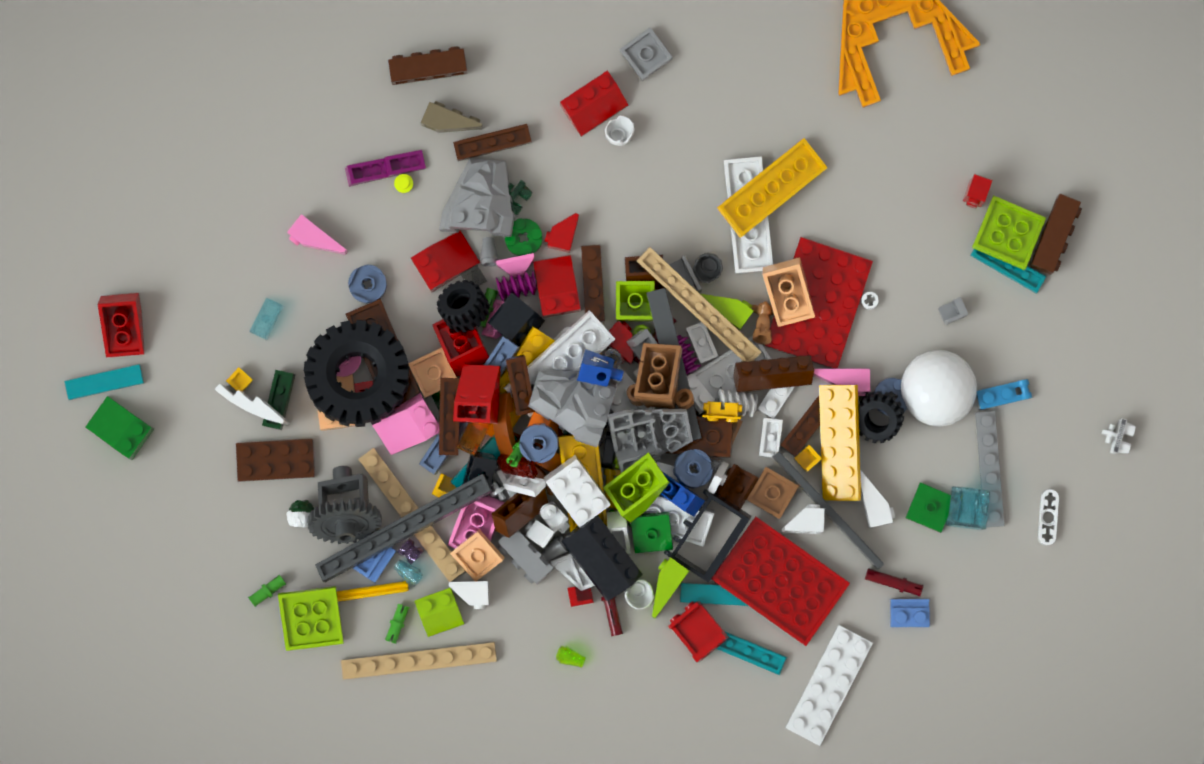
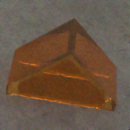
[457,423,490,456]

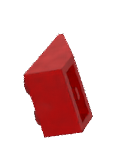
[453,364,501,424]

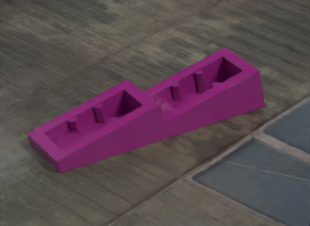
[345,150,426,187]

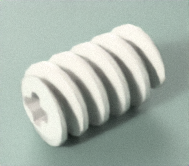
[715,389,758,417]

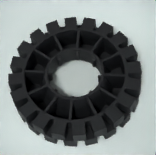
[303,320,410,427]

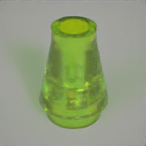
[555,646,586,668]

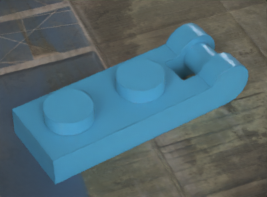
[976,379,1033,410]

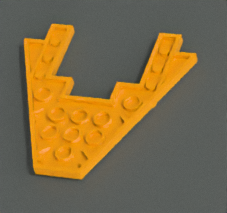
[838,0,980,108]

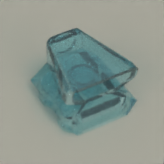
[946,486,990,530]

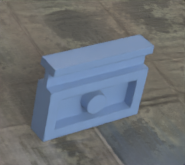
[353,547,396,583]
[890,599,930,627]

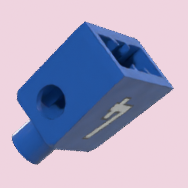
[577,349,624,387]

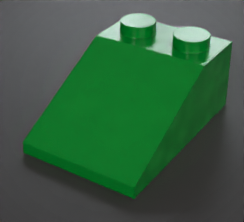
[85,396,154,460]

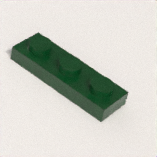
[262,370,295,430]

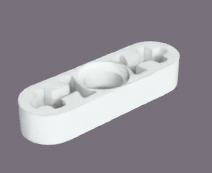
[1038,489,1059,545]

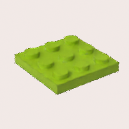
[972,195,1046,270]
[278,586,344,651]

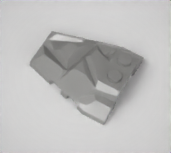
[439,159,515,237]
[528,370,617,448]
[607,409,693,473]

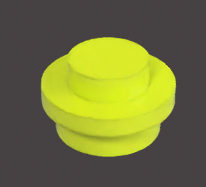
[394,174,413,193]

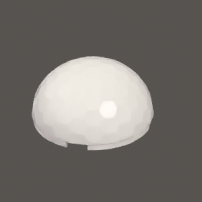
[901,350,977,427]

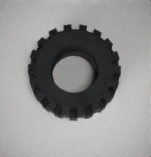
[437,280,490,333]
[858,391,905,443]

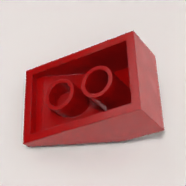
[411,231,480,293]
[533,255,581,318]
[97,293,144,358]
[432,319,489,377]

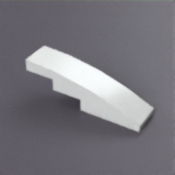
[215,384,290,426]

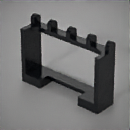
[664,489,751,583]

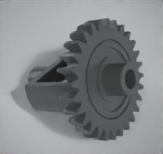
[308,466,382,544]

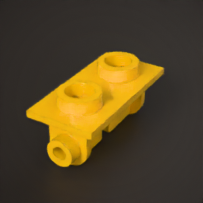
[702,401,743,422]

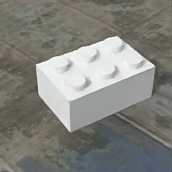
[544,455,611,528]

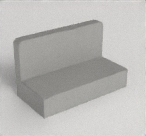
[669,256,702,293]

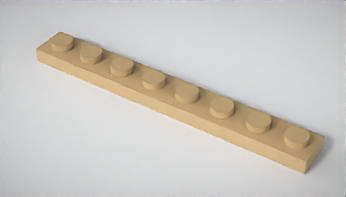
[637,247,761,362]
[358,448,465,582]
[341,642,497,680]

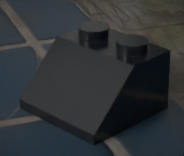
[488,293,545,347]

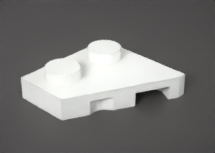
[551,554,595,591]

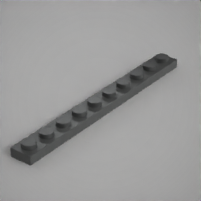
[315,474,493,582]

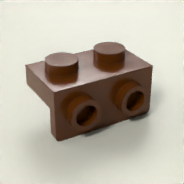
[716,464,759,509]

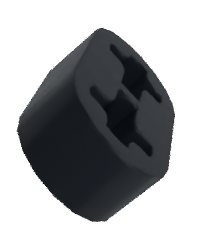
[601,431,614,469]

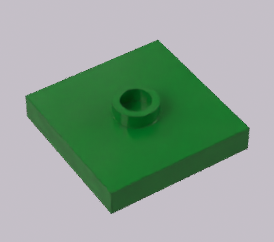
[905,483,956,533]
[631,512,673,553]

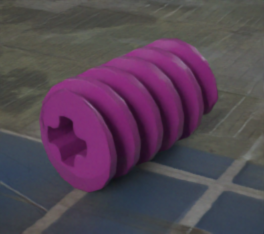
[496,271,537,301]
[677,335,701,375]

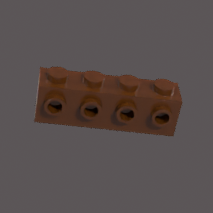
[388,46,468,85]
[1030,194,1082,275]
[733,355,814,392]

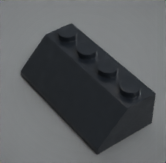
[561,515,643,601]

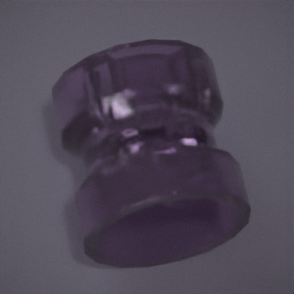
[397,538,424,565]

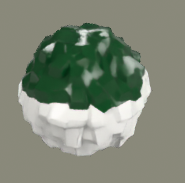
[286,500,314,528]

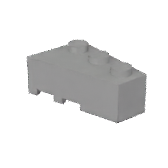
[498,530,554,584]

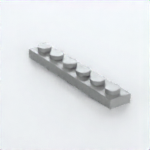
[975,411,1005,528]

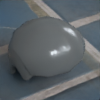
[693,253,723,283]

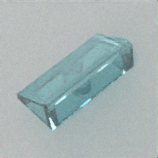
[249,298,284,340]

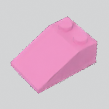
[372,393,439,455]
[448,495,505,548]

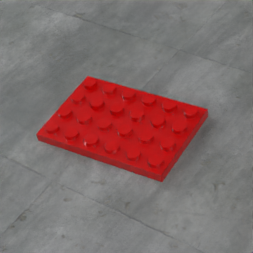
[764,237,873,369]
[711,516,850,646]

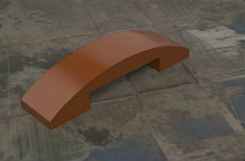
[493,392,526,469]

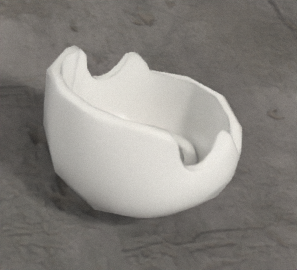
[605,115,635,146]
[624,579,654,609]

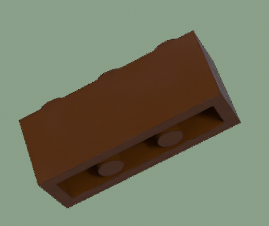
[492,488,548,538]

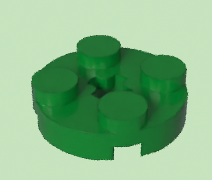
[505,218,542,256]

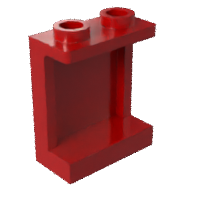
[668,601,729,662]

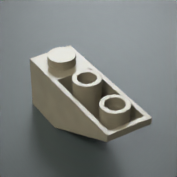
[421,101,483,133]

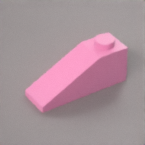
[287,214,348,255]
[814,369,870,397]

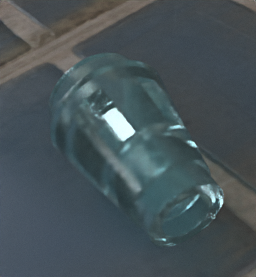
[394,560,423,586]

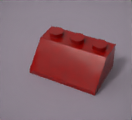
[560,70,629,137]

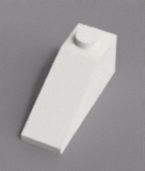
[860,470,895,528]

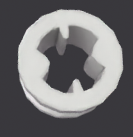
[861,292,879,309]

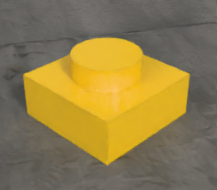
[226,367,254,392]

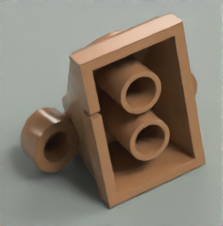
[627,343,694,409]

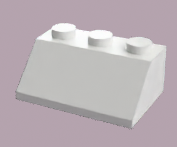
[781,504,825,534]

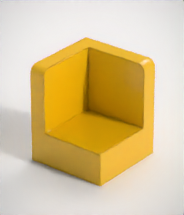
[794,445,822,473]
[432,473,457,498]

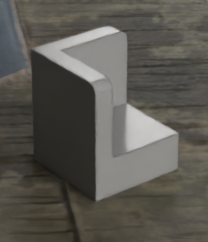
[938,297,968,325]
[626,329,657,360]

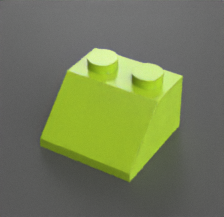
[616,281,655,322]
[414,588,464,637]

